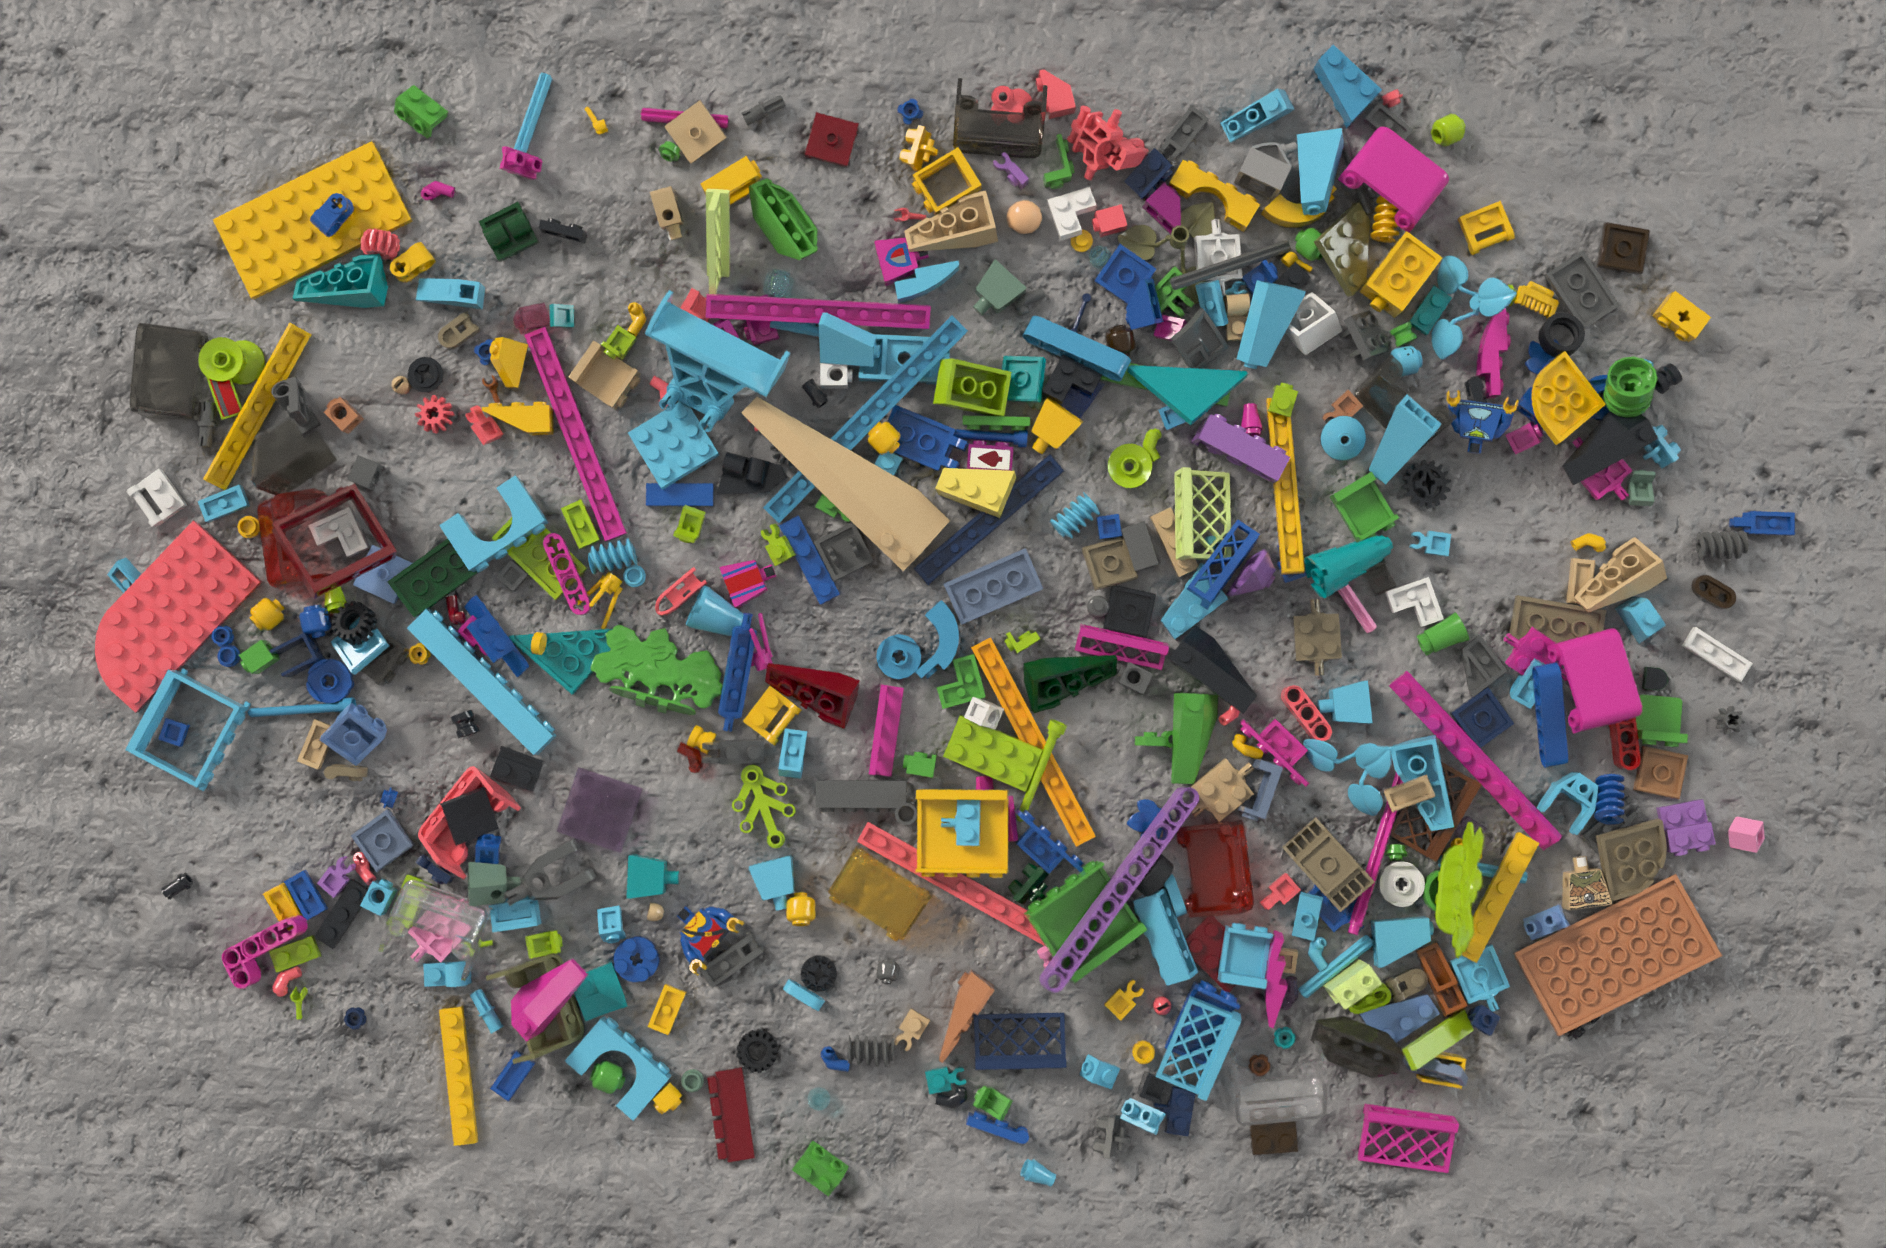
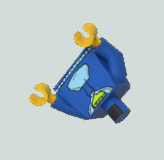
[1446,390,1519,454]

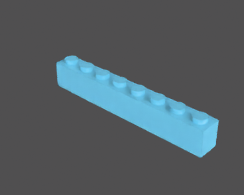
[407,609,557,755]

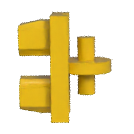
[899,125,938,171]

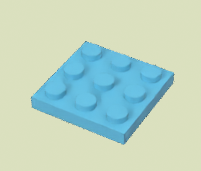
[628,401,719,490]

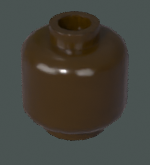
[1105,324,1136,357]

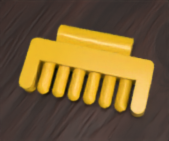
[1514,281,1559,319]

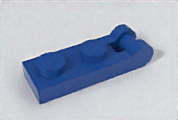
[966,1111,1029,1144]

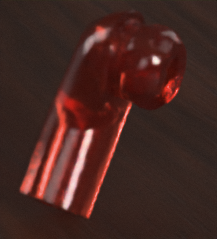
[677,742,703,773]

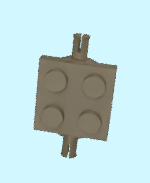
[1293,599,1342,676]

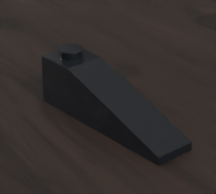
[1169,626,1257,714]

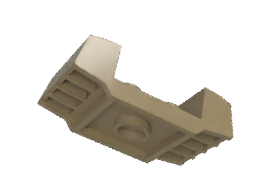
[1282,817,1375,912]

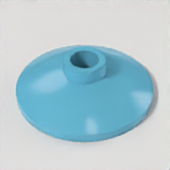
[1321,416,1366,460]

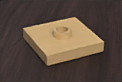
[664,100,727,164]

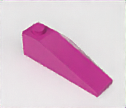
[511,959,588,1042]

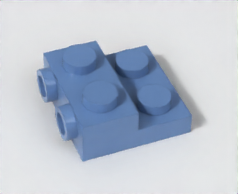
[320,703,387,766]

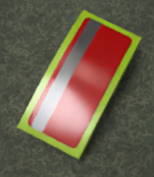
[206,377,242,420]

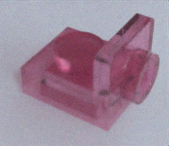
[513,303,550,335]

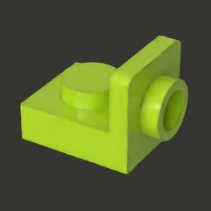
[1004,631,1040,654]

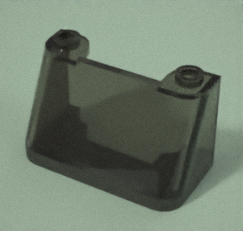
[130,323,209,421]
[1354,354,1457,451]

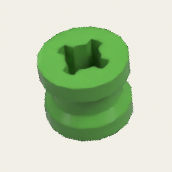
[1390,322,1417,348]

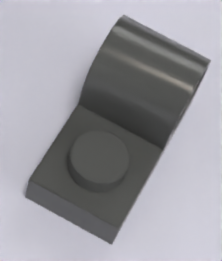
[271,376,308,426]

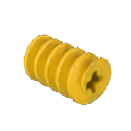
[1371,195,1400,243]

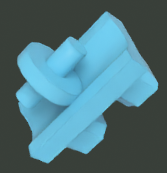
[1642,425,1681,468]
[1120,1098,1166,1135]

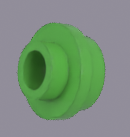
[659,141,680,162]
[1384,844,1407,861]

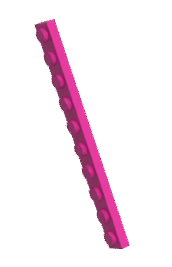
[706,294,931,329]
[525,327,627,542]
[1389,671,1562,851]

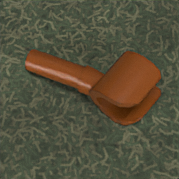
[482,375,501,403]

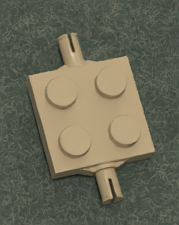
[1190,758,1255,822]

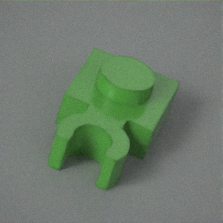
[815,493,851,523]

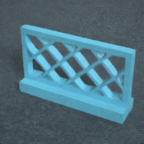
[1156,996,1241,1101]

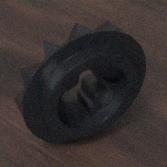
[407,357,444,393]
[801,955,837,992]

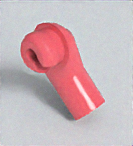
[650,376,668,407]
[1218,704,1240,726]
[353,852,376,885]
[272,966,302,997]

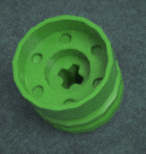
[1603,357,1657,418]

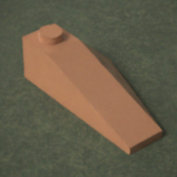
[939,969,995,1063]

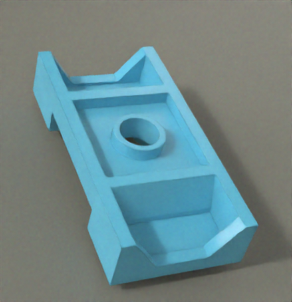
[859,334,950,385]

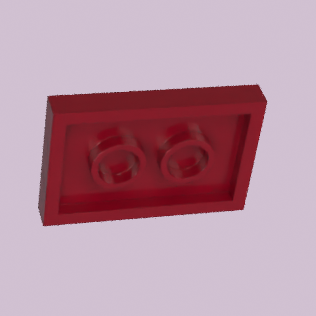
[1185,913,1237,992]

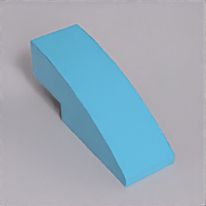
[894,261,959,304]

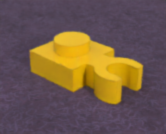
[1104,979,1144,1021]

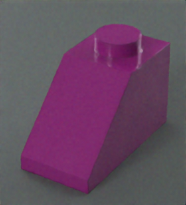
[1142,183,1181,235]

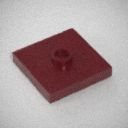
[805,112,859,168]

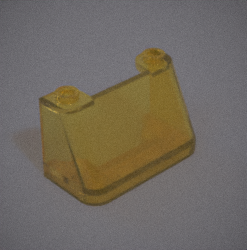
[827,845,933,942]

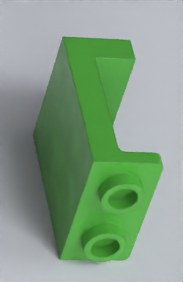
[1330,472,1399,542]

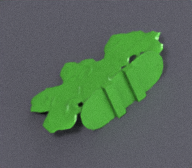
[590,625,723,715]

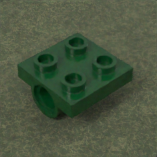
[478,202,539,262]

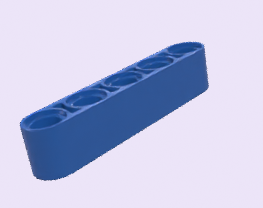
[1532,662,1568,768]

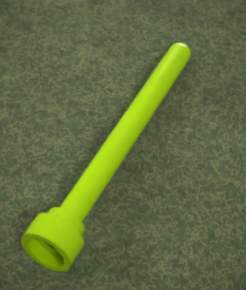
[1016,719,1067,822]

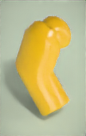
[627,302,646,337]
[1571,533,1606,552]

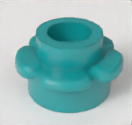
[1274,1026,1296,1049]

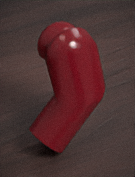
[445,595,466,625]

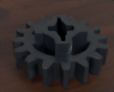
[1401,460,1451,509]

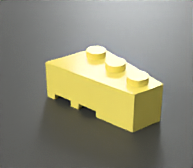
[935,468,1017,518]

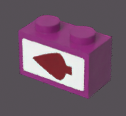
[967,441,1013,471]

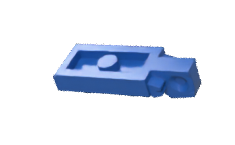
[1729,511,1795,536]

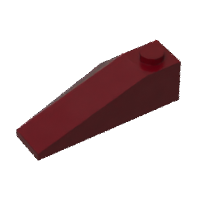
[765,663,860,729]

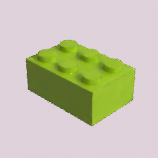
[933,358,1012,416]

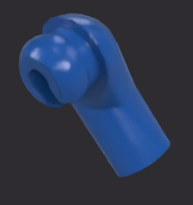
[821,1046,850,1072]

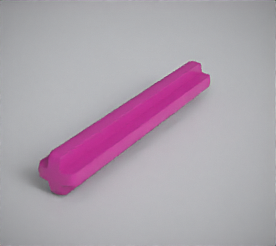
[641,108,729,128]

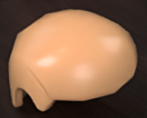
[1006,200,1042,234]

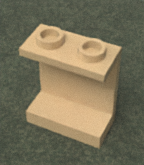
[568,341,641,410]

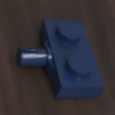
[1153,1086,1195,1137]

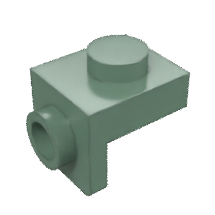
[1626,470,1655,506]

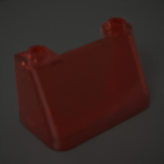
[1177,820,1254,918]

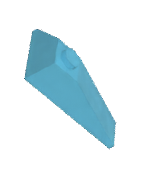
[1390,735,1454,831]

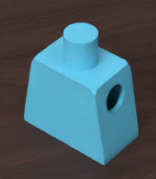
[1615,596,1666,644]
[1317,680,1373,724]
[749,855,795,911]

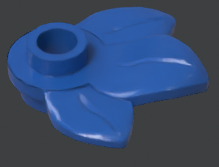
[1525,339,1560,374]
[1127,799,1172,839]

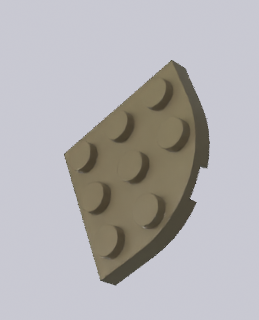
[1596,818,1667,901]

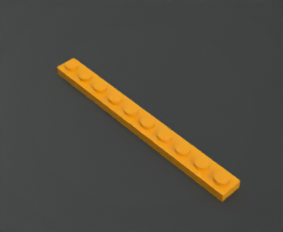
[971,637,1096,847]

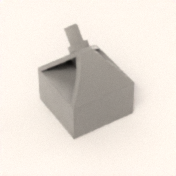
[1234,142,1298,201]

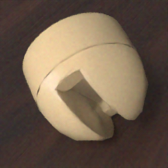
[392,376,411,395]
[647,902,664,921]

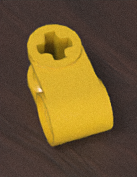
[390,242,435,283]

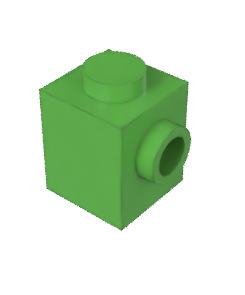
[239,640,281,674]

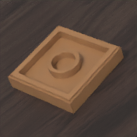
[1633,746,1688,799]

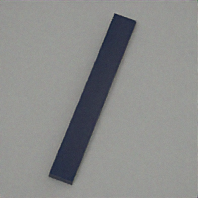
[913,454,1064,586]

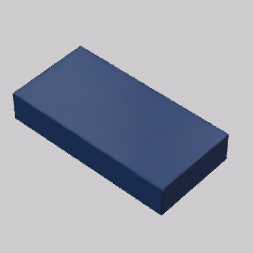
[490,1050,536,1102]

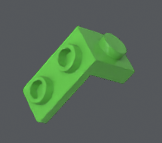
[1043,134,1075,189]

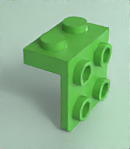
[1636,695,1688,747]

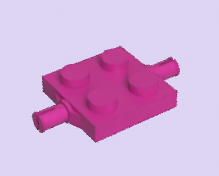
[1572,436,1633,501]
[1504,627,1568,681]

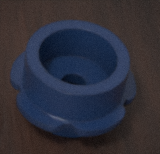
[344,1007,367,1030]

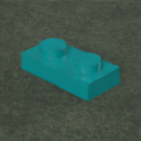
[1409,286,1452,335]

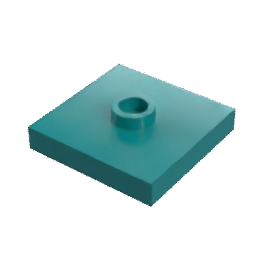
[1002,356,1046,403]

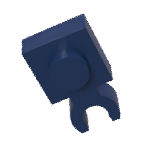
[416,854,456,885]

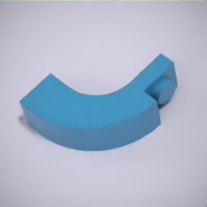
[915,600,959,679]

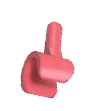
[894,208,927,222]

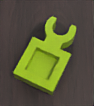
[761,523,796,566]

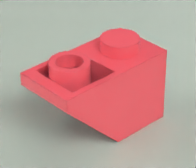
[1036,69,1076,119]

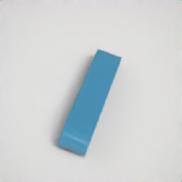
[1023,316,1131,381]

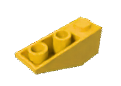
[482,402,554,435]

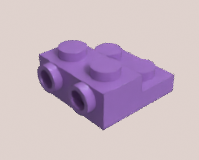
[1656,799,1716,856]

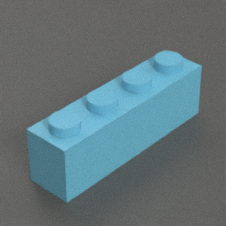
[1133,888,1198,986]

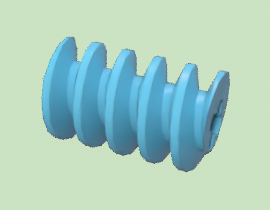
[1049,492,1100,539]
[588,538,638,575]

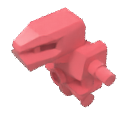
[1067,106,1149,180]

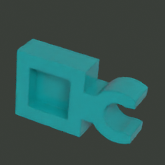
[925,1066,966,1094]

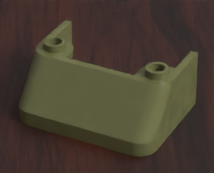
[485,953,584,1064]

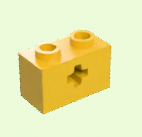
[1652,291,1711,342]

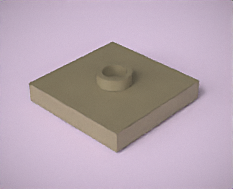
[1081,536,1138,591]

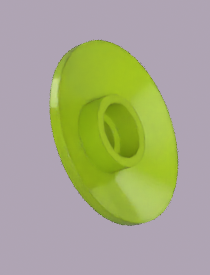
[198,337,244,382]
[221,340,265,385]
[1107,443,1152,488]

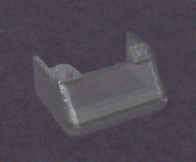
[378,880,490,981]
[1229,1040,1327,1126]

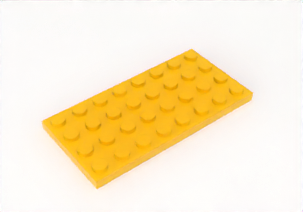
[212,141,413,300]

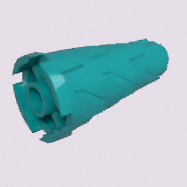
[1304,535,1393,598]

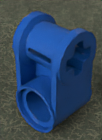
[310,193,354,237]

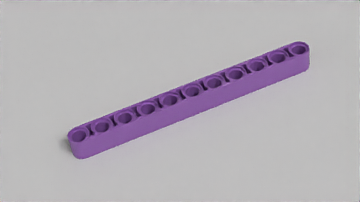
[1040,787,1199,992]

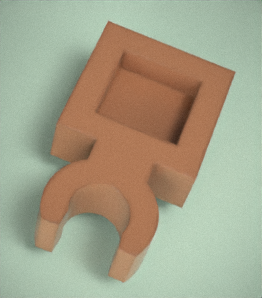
[1322,390,1363,421]

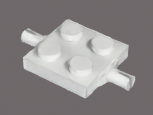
[1194,219,1242,296]

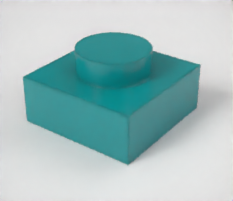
[550,304,574,328]

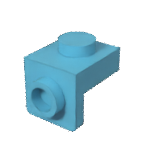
[1080,1054,1120,1089]

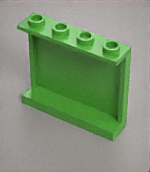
[1024,860,1147,983]

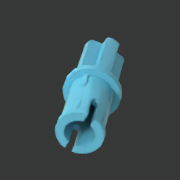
[470,989,504,1034]

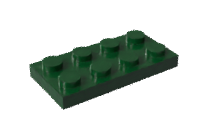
[387,538,479,618]

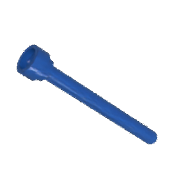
[954,429,1028,448]

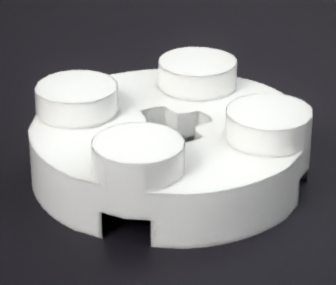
[1378,861,1425,907]

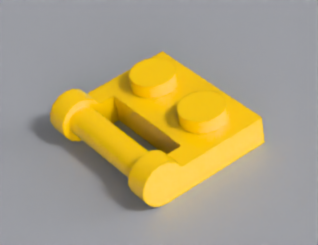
[1458,201,1515,255]
[743,686,802,746]

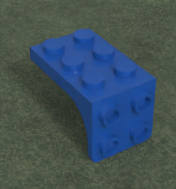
[1164,980,1241,1065]

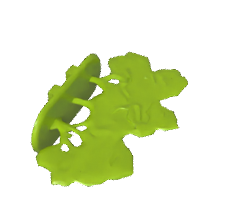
[1435,822,1484,959]

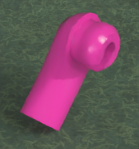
[421,181,455,201]

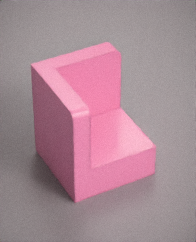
[1728,817,1765,853]

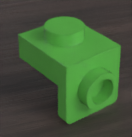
[973,1086,1013,1121]

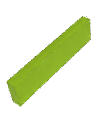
[1402,1010,1474,1070]

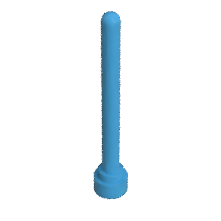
[248,697,357,717]

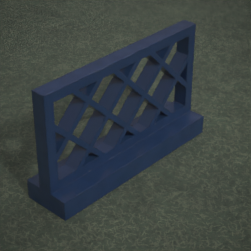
[974,1013,1067,1070]

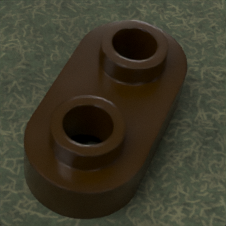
[1691,575,1736,609]

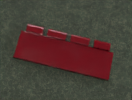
[707,1067,755,1162]

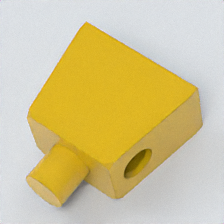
[1031,398,1084,454]

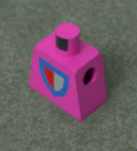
[874,238,929,286]

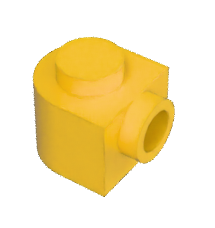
[653,1082,682,1114]

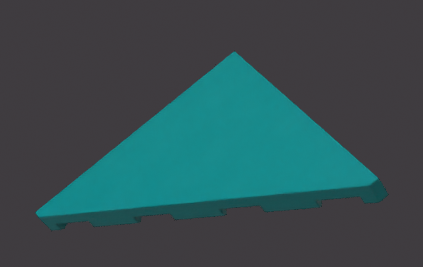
[1127,365,1248,425]
[509,629,613,695]

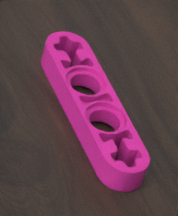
[543,533,591,615]

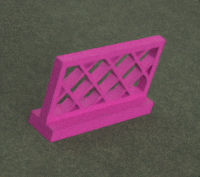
[1357,1104,1459,1173]

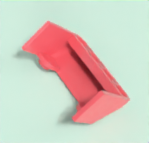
[418,766,521,879]

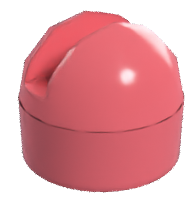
[1153,996,1172,1015]

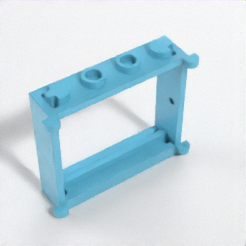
[125,668,251,791]

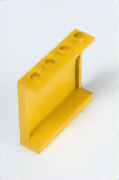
[916,789,1008,878]

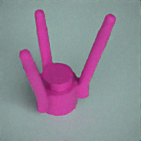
[749,613,773,671]

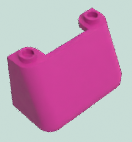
[1338,127,1449,233]
[1547,629,1642,734]

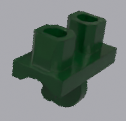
[1008,863,1049,905]

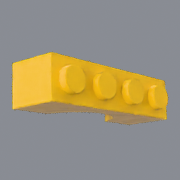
[1168,160,1260,232]

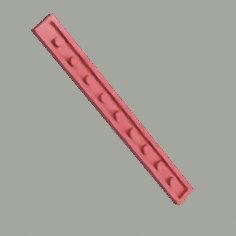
[857,822,1045,946]

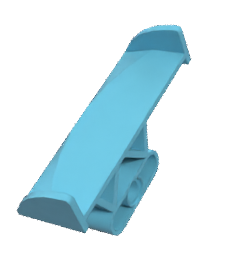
[645,290,790,432]

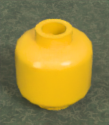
[867,421,901,455]
[249,598,285,631]
[786,892,816,927]

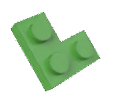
[937,654,986,709]

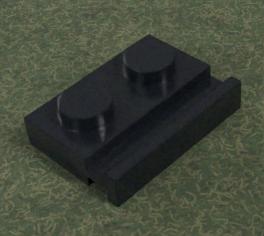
[490,746,545,792]

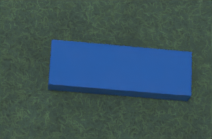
[646,483,714,506]

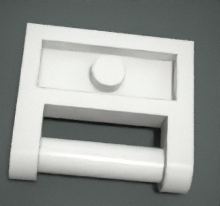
[126,469,187,528]

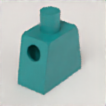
[627,854,680,899]

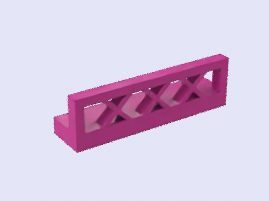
[1074,624,1169,670]
[869,684,904,777]

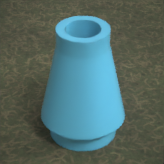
[1020,1159,1056,1187]

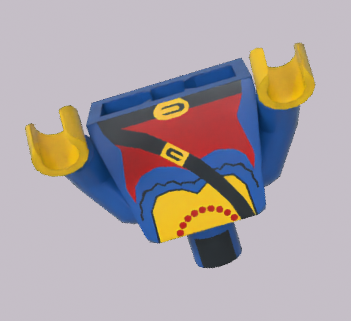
[677,906,744,976]

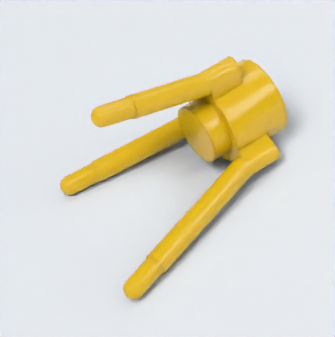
[577,572,623,629]

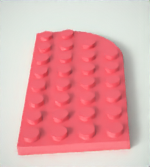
[95,520,262,713]

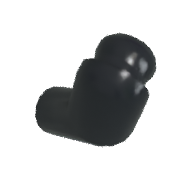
[935,1086,968,1108]

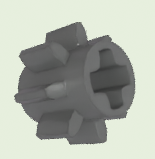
[1713,706,1745,734]

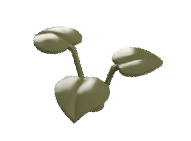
[1117,202,1215,304]

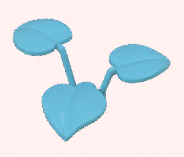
[1431,256,1517,360]
[1303,739,1392,816]

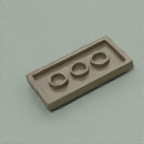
[1510,595,1606,643]

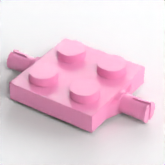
[408,898,473,963]

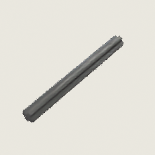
[1170,240,1291,290]

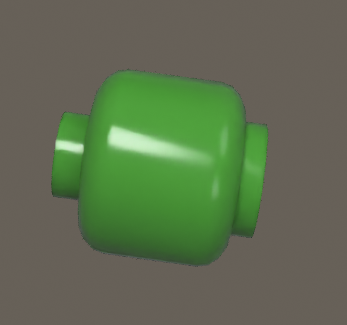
[1295,228,1323,261]
[590,1060,625,1094]

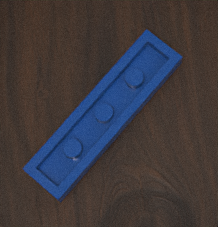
[779,515,840,605]

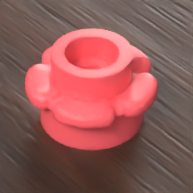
[1381,89,1403,108]

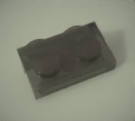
[361,633,410,686]

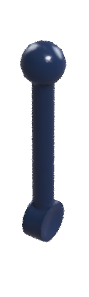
[1070,293,1091,333]

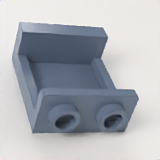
[1238,759,1283,821]

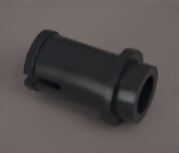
[802,379,828,408]
[161,873,193,900]

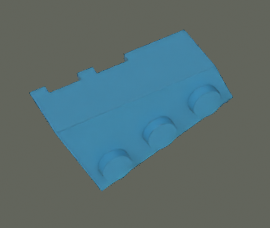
[1313,45,1382,129]

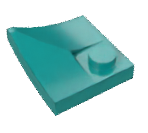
[574,961,628,1022]

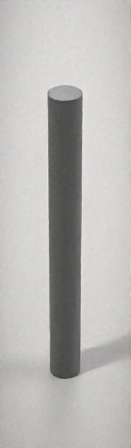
[1342,130,1373,215]

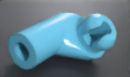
[1308,937,1328,971]

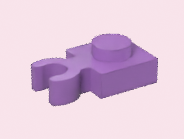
[317,856,356,898]

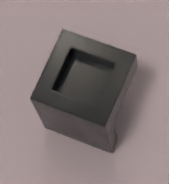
[1137,1071,1166,1104]

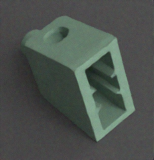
[973,259,1027,316]
[467,862,520,906]

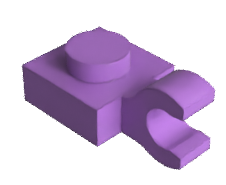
[993,152,1029,190]

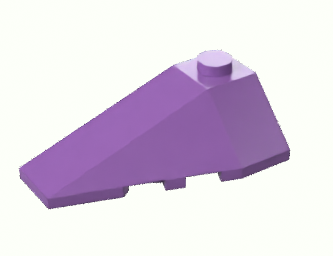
[1226,550,1276,597]

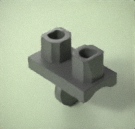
[1093,1114,1132,1159]

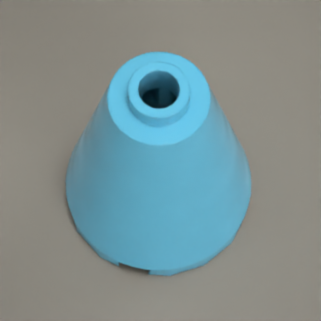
[686,585,743,636]

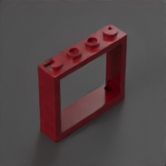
[272,484,397,599]

